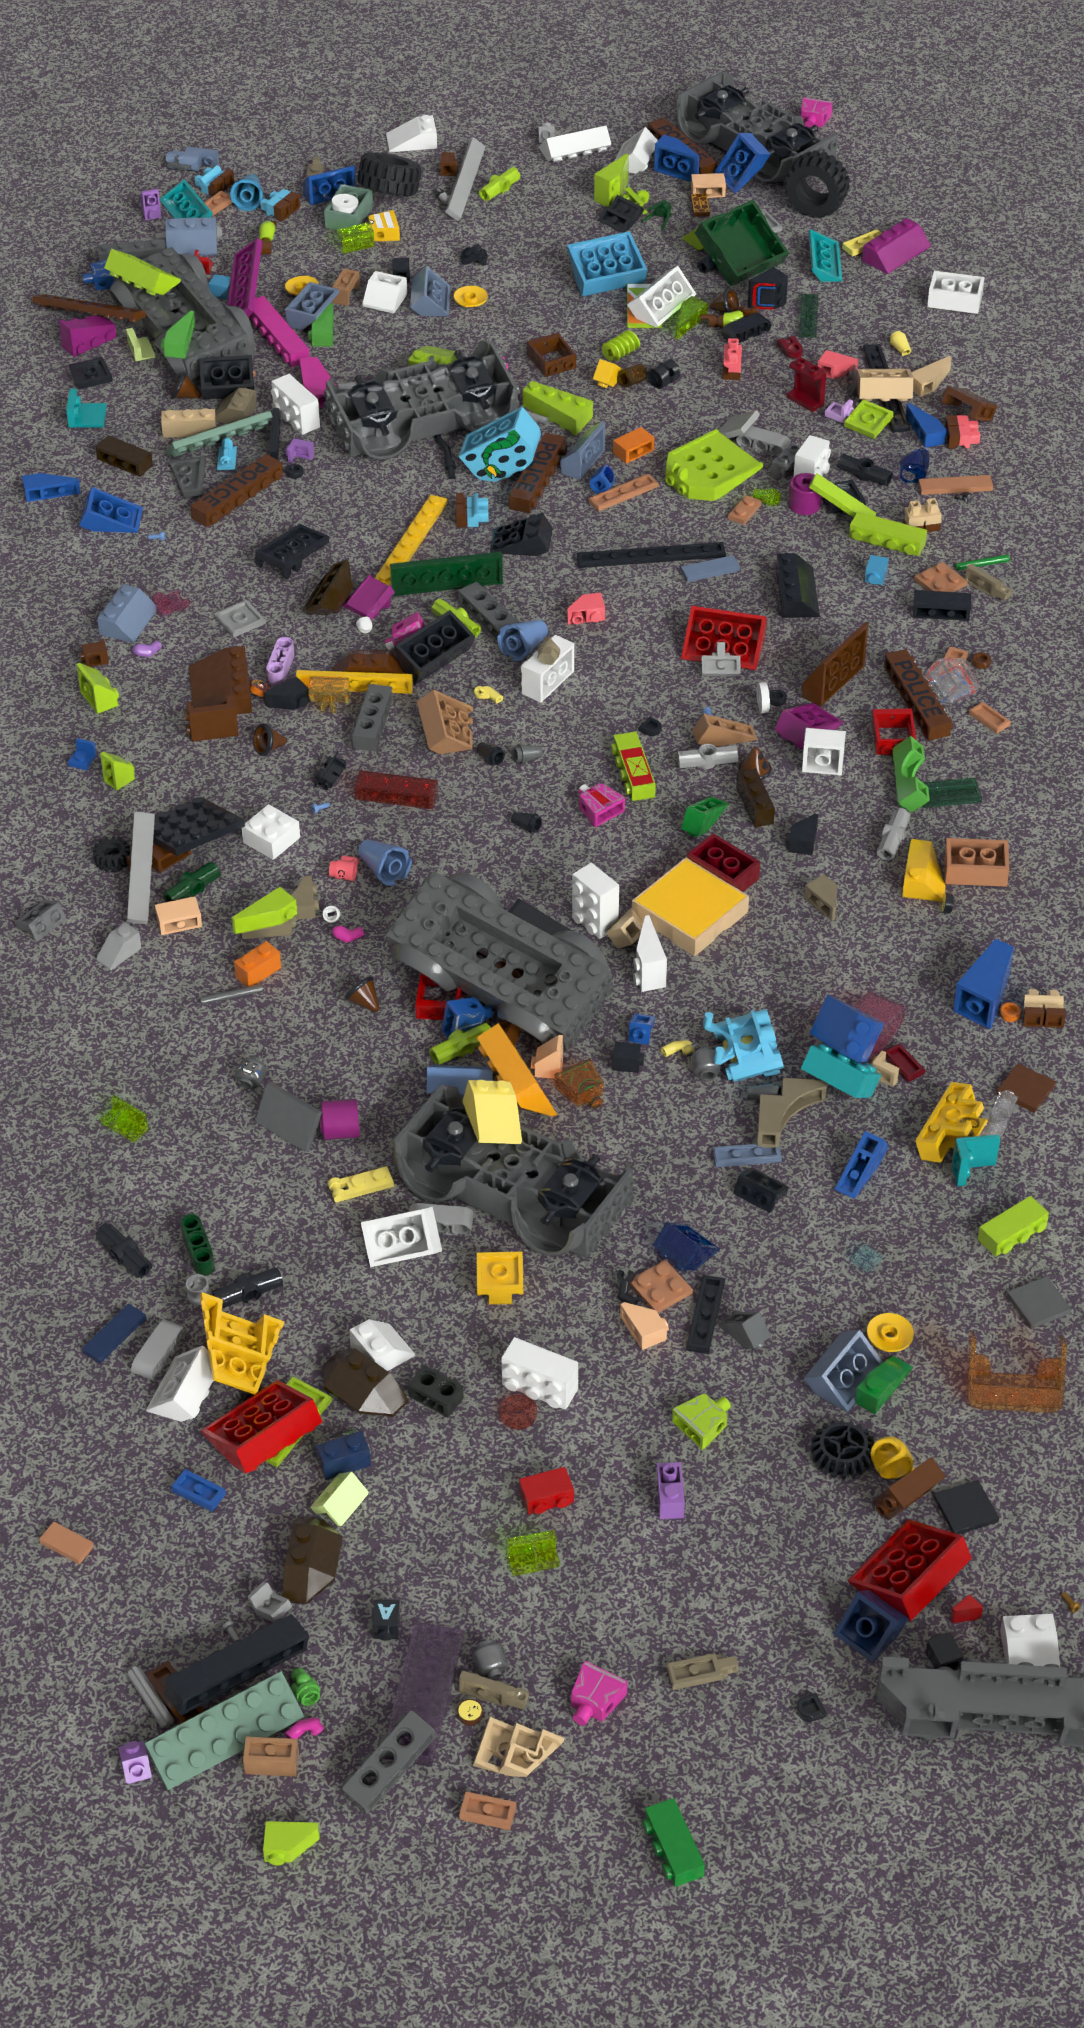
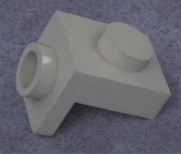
[538,123,555,143]
[248,1582,292,1622]

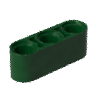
[181,1214,215,1276]

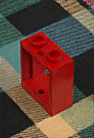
[872,709,917,755]
[415,973,463,1020]

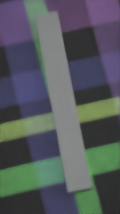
[445,137,486,221]

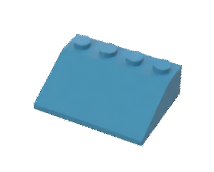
[567,231,647,297]

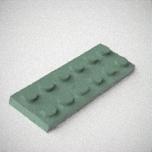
[165,411,272,458]
[144,1671,305,1791]

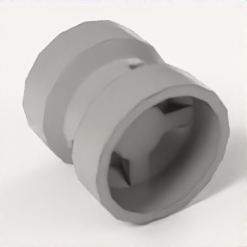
[186,1274,210,1305]

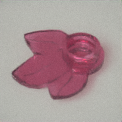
[153,590,190,615]

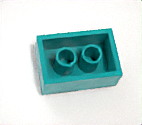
[801,1043,882,1098]

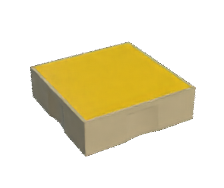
[632,857,749,956]

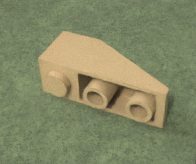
[911,356,952,397]

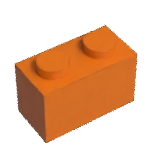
[613,427,655,464]
[234,941,281,987]

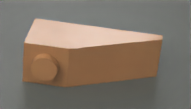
[692,713,758,747]

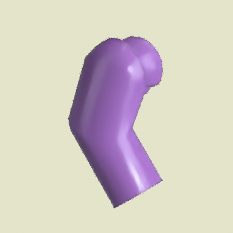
[132,641,162,657]

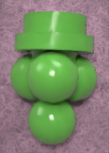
[290,1668,320,1706]

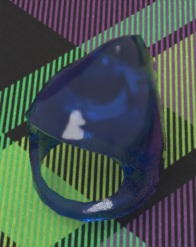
[899,448,929,483]

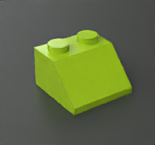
[76,663,119,714]

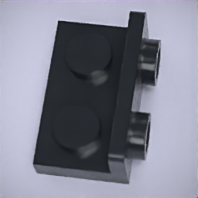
[733,1167,789,1213]

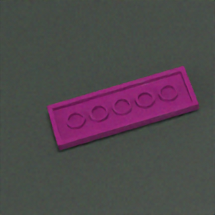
[227,238,262,316]

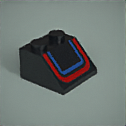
[748,267,788,310]

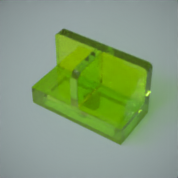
[337,222,375,254]
[100,1095,149,1143]
[506,1530,560,1576]

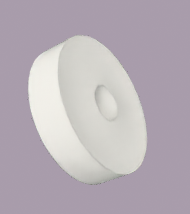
[332,194,358,214]
[757,682,770,714]

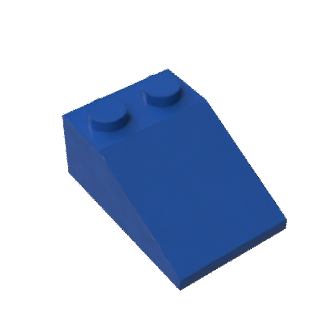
[714,133,771,193]
[654,135,699,182]
[79,487,143,533]
[809,994,885,1063]

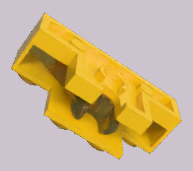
[915,1082,988,1163]

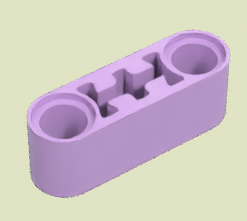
[266,637,294,687]

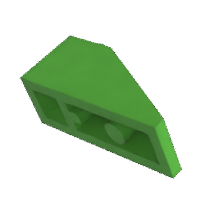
[308,303,334,347]
[161,311,195,358]

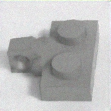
[702,642,741,676]

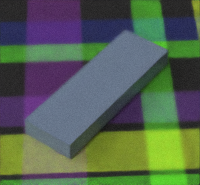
[681,555,740,582]
[713,1144,782,1167]

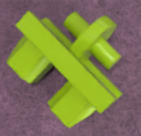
[623,187,649,214]

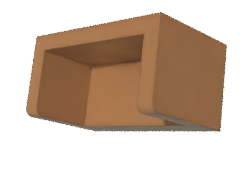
[332,269,360,306]
[243,1737,299,1777]

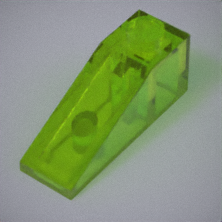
[675,296,708,340]

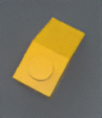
[593,359,623,388]

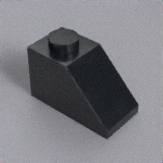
[264,677,310,710]
[785,814,819,855]

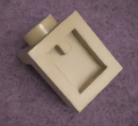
[870,1050,899,1087]

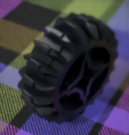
[810,1418,874,1480]

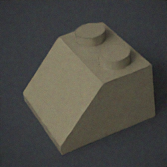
[216,388,257,424]

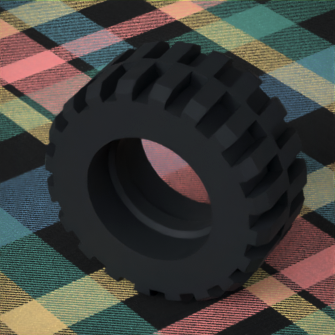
[784,151,850,218]
[357,152,422,196]

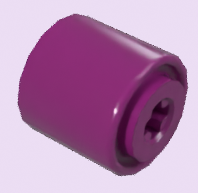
[789,473,822,515]
[319,1099,360,1140]

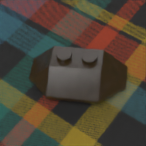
[303,559,353,615]
[323,1348,409,1417]
[282,1516,343,1604]

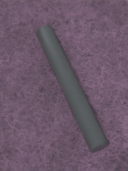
[200,984,264,1005]

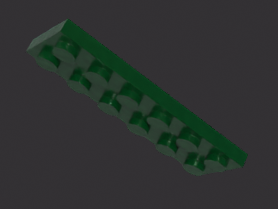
[390,551,503,596]

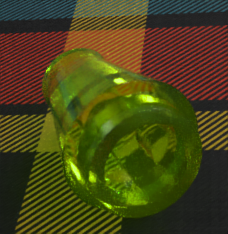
[753,488,781,506]

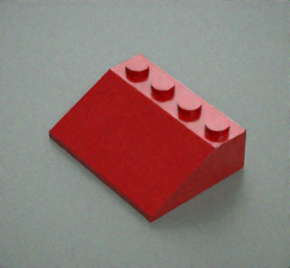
[681,606,768,670]
[201,1380,323,1474]
[848,1519,972,1621]

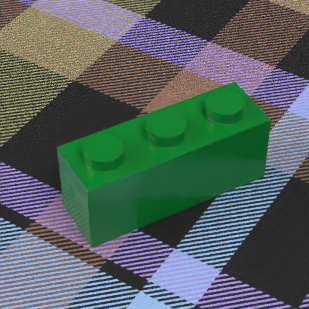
[642,1798,705,1887]

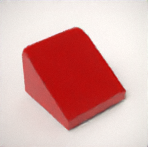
[950,1595,983,1623]

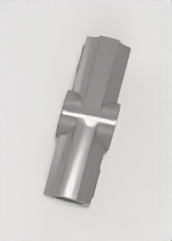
[677,744,738,769]
[877,808,911,861]

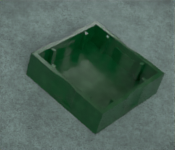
[695,200,789,286]

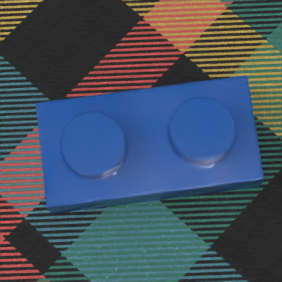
[171,1469,226,1512]

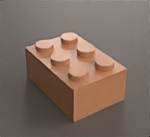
[944,838,1009,887]

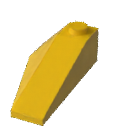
[902,839,946,902]

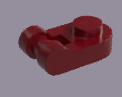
[777,336,803,359]

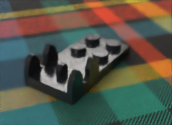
[255,524,329,579]

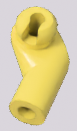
[474,686,503,704]
[660,1040,694,1057]

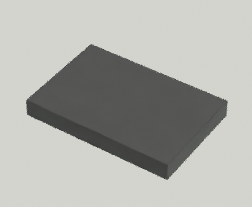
[255,1082,322,1152]

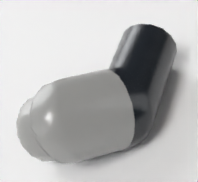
[434,188,450,205]

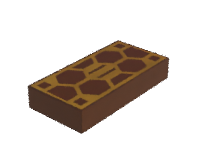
[691,193,710,217]

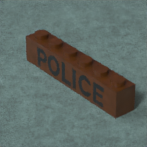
[647,117,718,174]
[509,433,568,514]
[190,454,283,527]
[884,649,953,741]

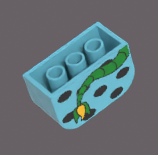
[459,407,541,482]

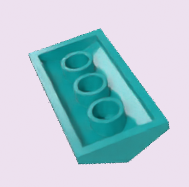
[159,179,213,219]
[808,229,842,282]

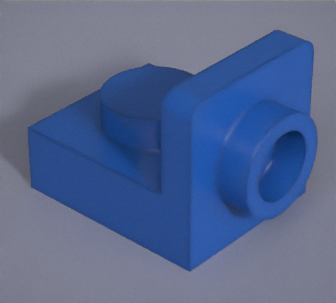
[68,738,97,771]
[628,1013,655,1045]

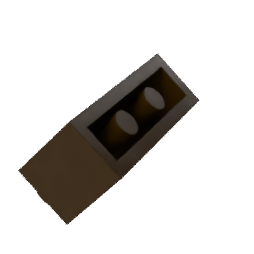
[95,435,153,477]
[736,768,775,828]

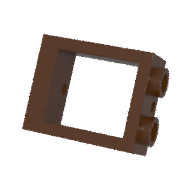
[527,333,576,377]
[873,1457,946,1521]

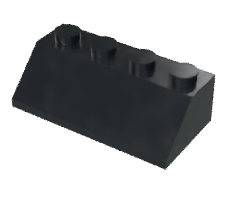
[776,553,820,618]
[394,610,475,685]

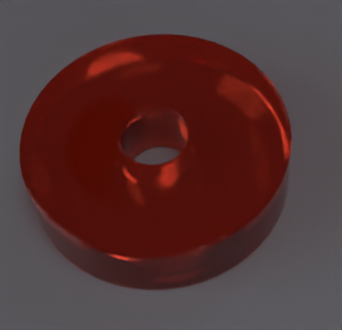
[499,1394,537,1430]

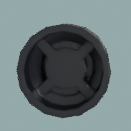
[647,359,680,390]

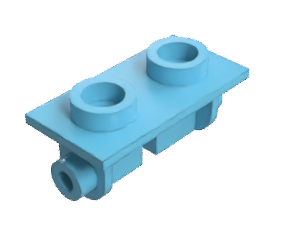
[217,438,237,470]

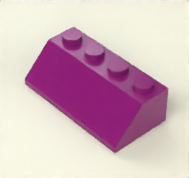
[862,218,931,274]

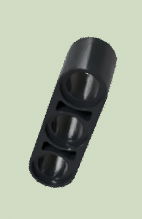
[721,313,772,343]

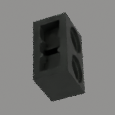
[408,1365,464,1418]

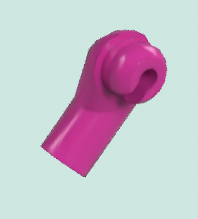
[332,926,364,942]
[284,1717,324,1739]

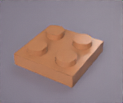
[914,562,967,592]
[629,1260,693,1313]

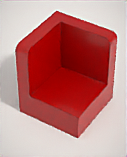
[194,250,213,274]

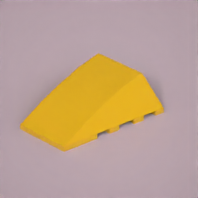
[200,1292,285,1395]

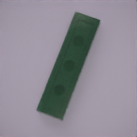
[799,294,818,338]

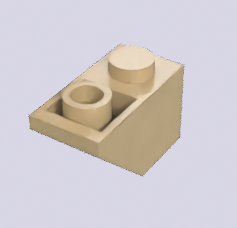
[606,908,643,948]

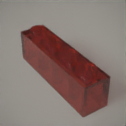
[354,770,438,810]

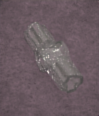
[981,1090,1018,1141]

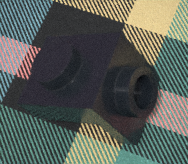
[460,244,488,266]

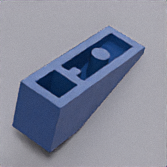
[906,403,948,448]
[22,473,81,502]
[834,1131,889,1199]

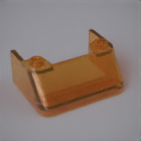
[967,1330,1067,1413]

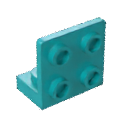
[66,389,107,428]
[952,1135,1000,1186]

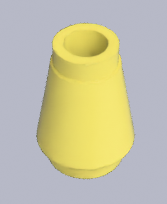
[890,331,911,356]

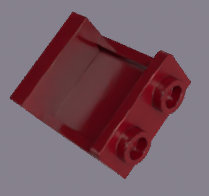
[786,357,827,412]

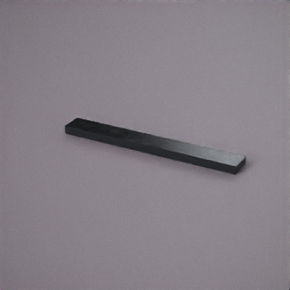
[863,344,910,433]
[577,542,726,568]

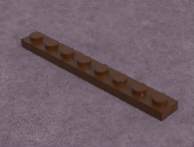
[33,294,146,322]

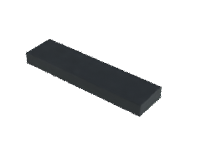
[270,408,281,460]
[686,1275,726,1354]

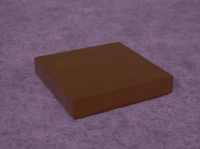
[996,1064,1056,1113]

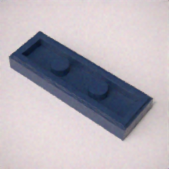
[82,1304,146,1364]

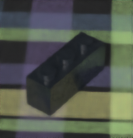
[913,590,971,621]

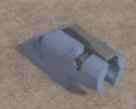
[166,147,219,171]

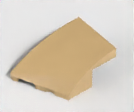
[472,1717,565,1777]

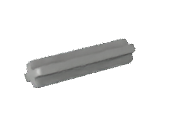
[127,1666,174,1729]

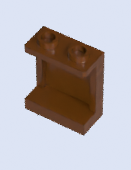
[941,386,998,422]
[184,695,239,742]

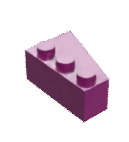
[58,315,116,357]

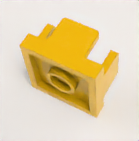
[477,1252,524,1304]

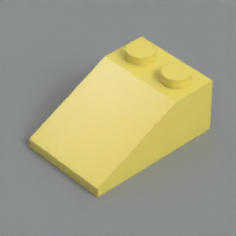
[462,1080,522,1144]

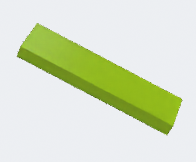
[809,473,876,518]

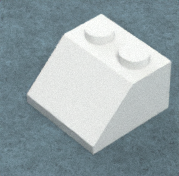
[349,1319,415,1371]

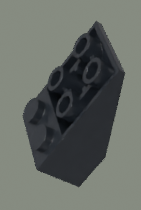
[490,512,553,556]

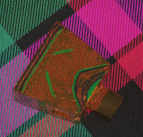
[554,1058,603,1109]

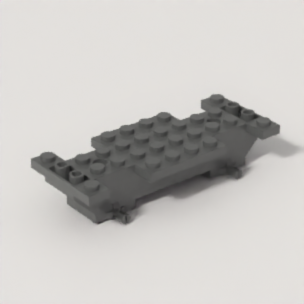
[875,1654,1084,1753]

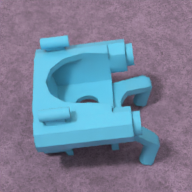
[703,1009,784,1082]

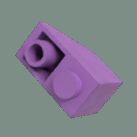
[140,189,161,220]
[657,1462,685,1519]

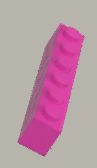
[247,296,310,368]

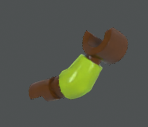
[259,220,277,255]
[701,305,758,327]

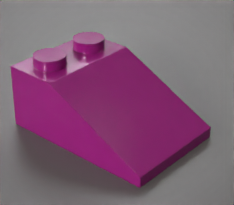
[774,703,843,750]

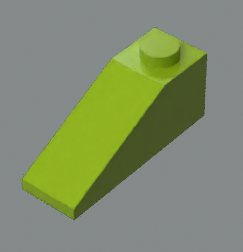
[232,887,297,934]

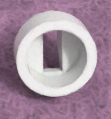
[356,617,372,633]
[323,906,340,922]

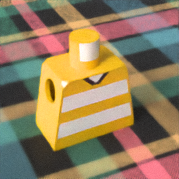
[360,210,400,241]

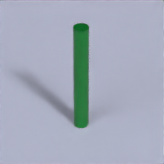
[954,554,1010,570]

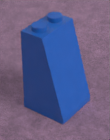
[953,938,1014,1029]

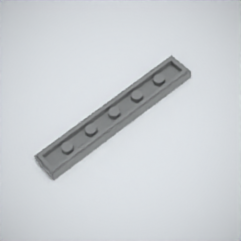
[126,811,155,924]

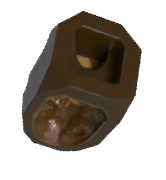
[617,364,648,388]

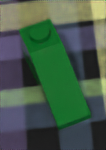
[681,796,729,837]
[855,1356,913,1415]

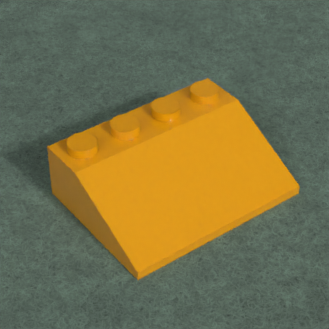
[477,1023,558,1117]

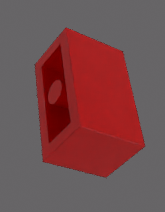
[519,1467,574,1515]

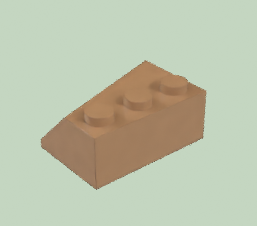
[417,689,473,754]

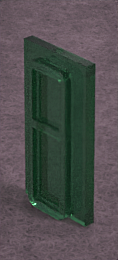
[923,778,983,808]

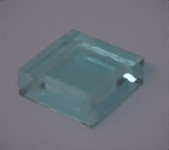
[850,1244,883,1273]

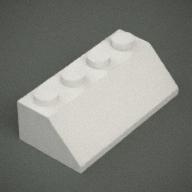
[539,126,611,163]
[627,266,696,327]

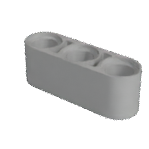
[736,426,791,456]
[409,1203,474,1236]
[131,1319,186,1381]

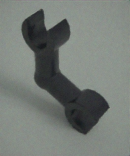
[617,1270,647,1305]

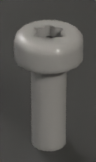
[222,1621,240,1642]

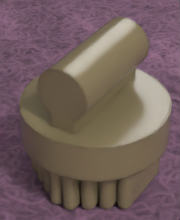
[537,636,560,665]

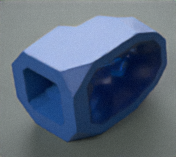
[590,465,615,494]

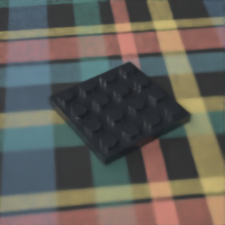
[153,797,245,856]

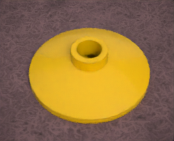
[285,276,319,296]
[454,286,488,307]
[867,1313,914,1352]

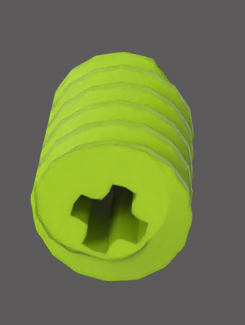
[602,330,640,361]

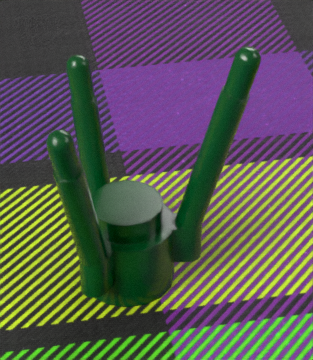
[641,199,672,231]

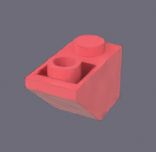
[818,350,858,379]
[567,593,605,625]

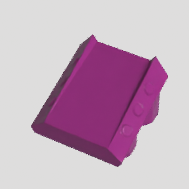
[342,574,395,620]

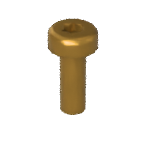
[1061,1592,1081,1613]

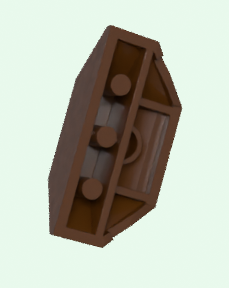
[331,650,404,674]

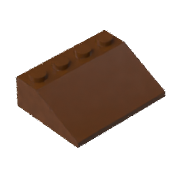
[801,622,869,707]
[189,646,252,714]

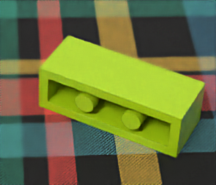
[978,1196,1049,1257]

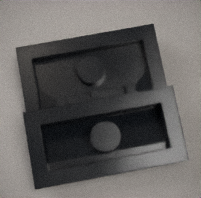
[598,195,645,233]

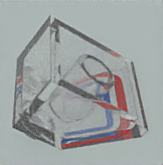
[924,658,982,703]

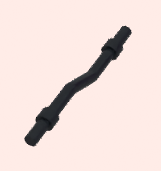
[434,434,456,479]

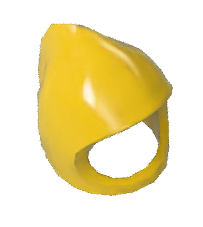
[871,1436,914,1479]

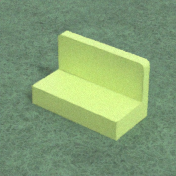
[126,328,155,361]
[310,1472,368,1526]

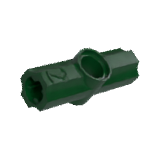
[162,861,221,902]

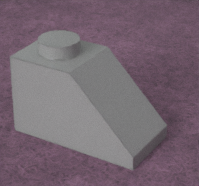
[96,922,141,971]

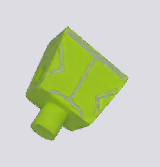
[672,1394,731,1450]

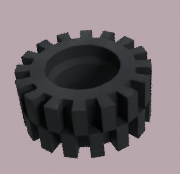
[93,836,130,872]

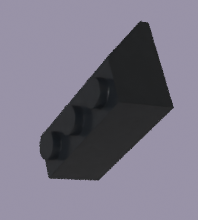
[199,355,255,400]

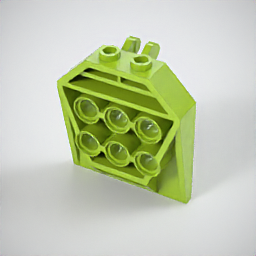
[665,429,763,501]

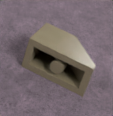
[804,874,838,921]

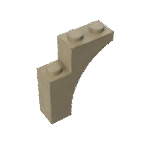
[240,876,319,939]
[757,1078,827,1148]

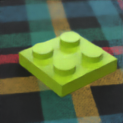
[844,399,893,439]

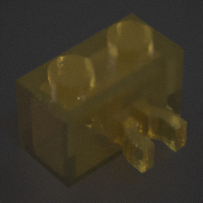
[309,676,351,713]

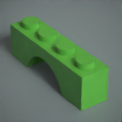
[893,736,930,812]

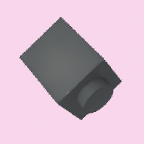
[719,1312,771,1350]

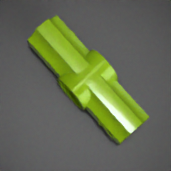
[479,167,520,201]
[431,598,481,638]
[429,1023,491,1065]

